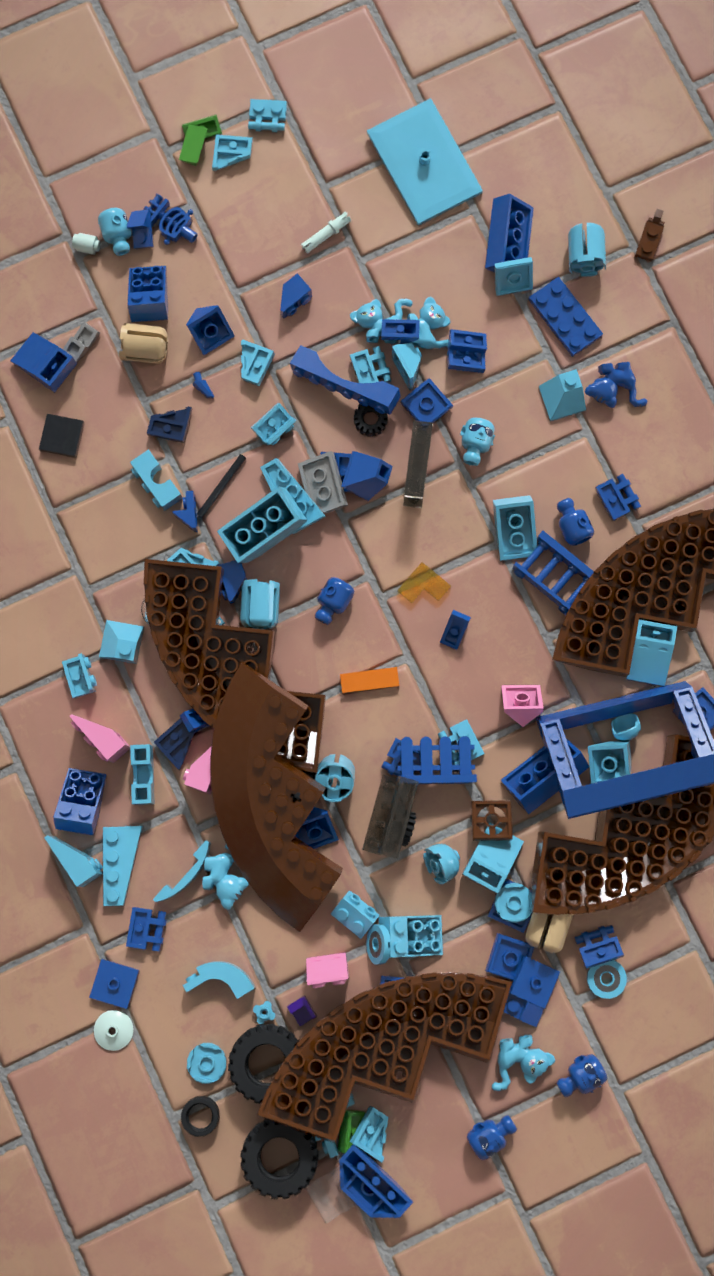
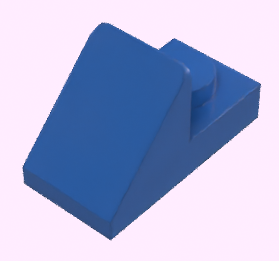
[127,209,154,249]
[381,319,420,344]
[172,491,198,532]
[440,610,471,650]
[180,709,208,732]
[504,993,544,1027]

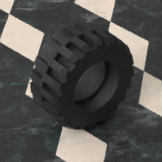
[228,1024,299,1104]
[240,1119,319,1200]

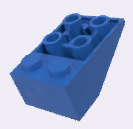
[128,266,168,322]
[10,332,77,393]
[53,768,107,836]

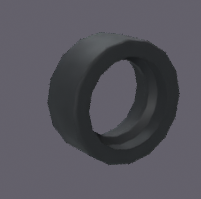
[181,1096,220,1137]

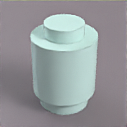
[72,233,101,255]

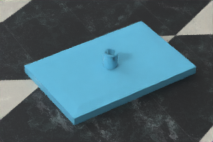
[367,98,483,226]

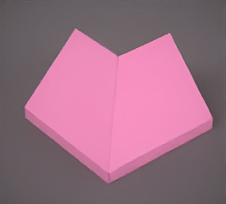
[501,685,544,727]

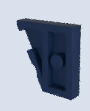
[147,406,192,443]
[154,718,196,770]

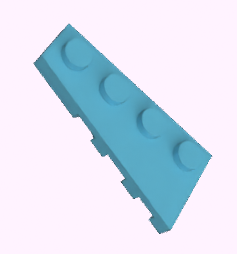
[260,458,326,534]
[103,826,143,906]

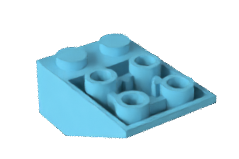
[626,620,677,686]
[462,822,524,893]
[378,915,443,958]

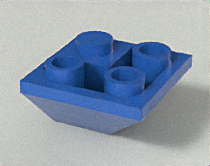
[341,451,393,501]

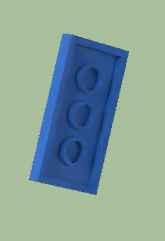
[528,277,603,357]

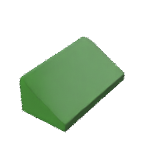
[181,114,222,138]
[179,124,207,166]
[338,1110,365,1153]

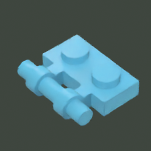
[248,99,287,132]
[350,346,392,383]
[438,719,485,765]

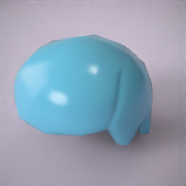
[611,713,641,741]

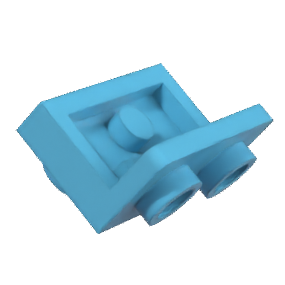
[251,403,296,445]
[62,653,97,699]
[331,891,379,939]

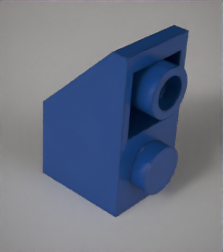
[280,273,312,318]
[218,560,247,604]

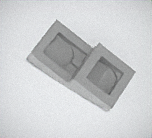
[63,322,100,362]

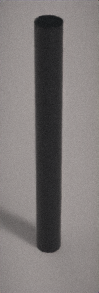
[197,454,246,519]

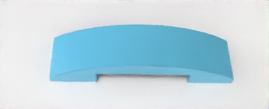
[153,840,211,902]

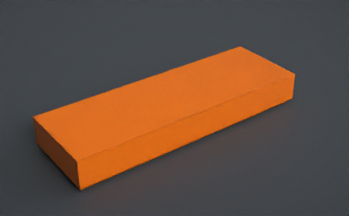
[340,667,400,694]

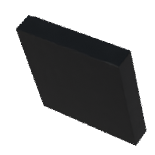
[39,414,85,458]

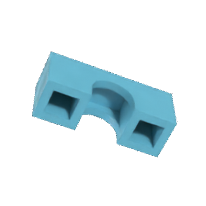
[130,449,183,511]
[130,744,155,805]

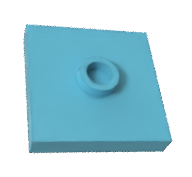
[495,257,533,296]

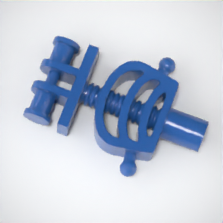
[143,193,198,245]

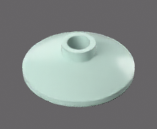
[94,1010,134,1051]

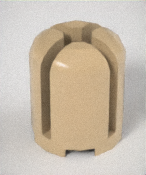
[119,323,168,364]
[525,912,574,953]

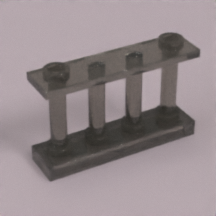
[403,421,433,508]
[362,774,419,859]

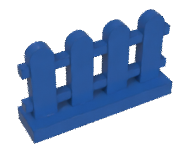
[396,736,477,785]

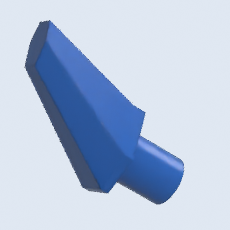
[193,372,215,398]

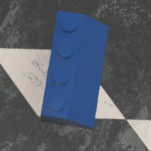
[485,194,534,273]
[501,738,590,814]

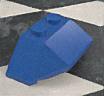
[339,1144,413,1218]

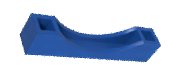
[290,345,401,415]

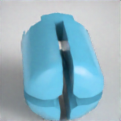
[568,223,606,277]
[240,579,280,630]
[315,754,355,802]

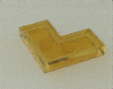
[397,562,451,603]

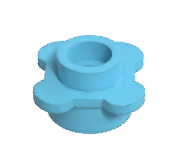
[253,1001,276,1024]

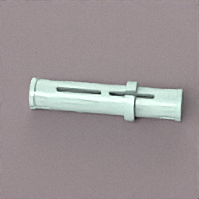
[301,212,352,254]

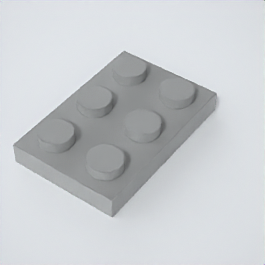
[298,451,348,514]

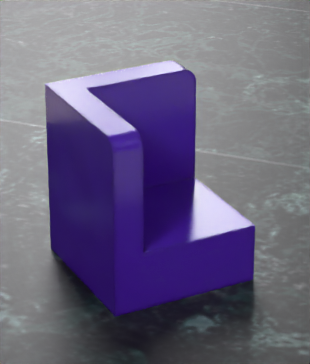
[287,995,317,1026]

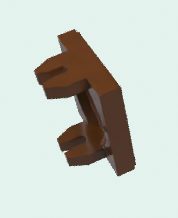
[471,800,513,841]

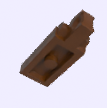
[635,209,665,262]

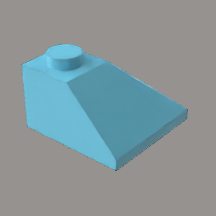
[392,343,422,390]
[539,369,586,421]
[99,620,144,664]
[588,740,632,784]

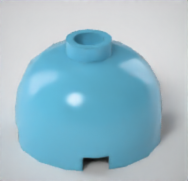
[423,844,460,884]

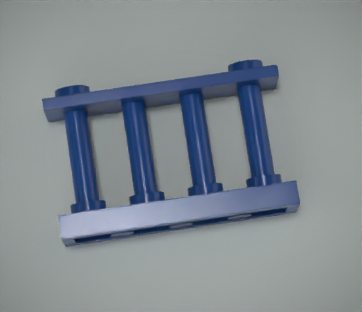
[512,531,594,615]

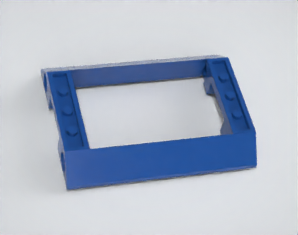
[536,681,714,819]

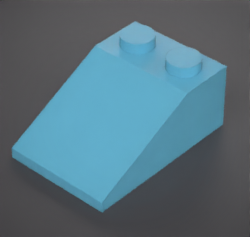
[493,495,537,561]
[44,835,103,887]

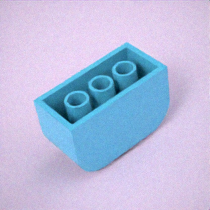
[217,487,307,563]

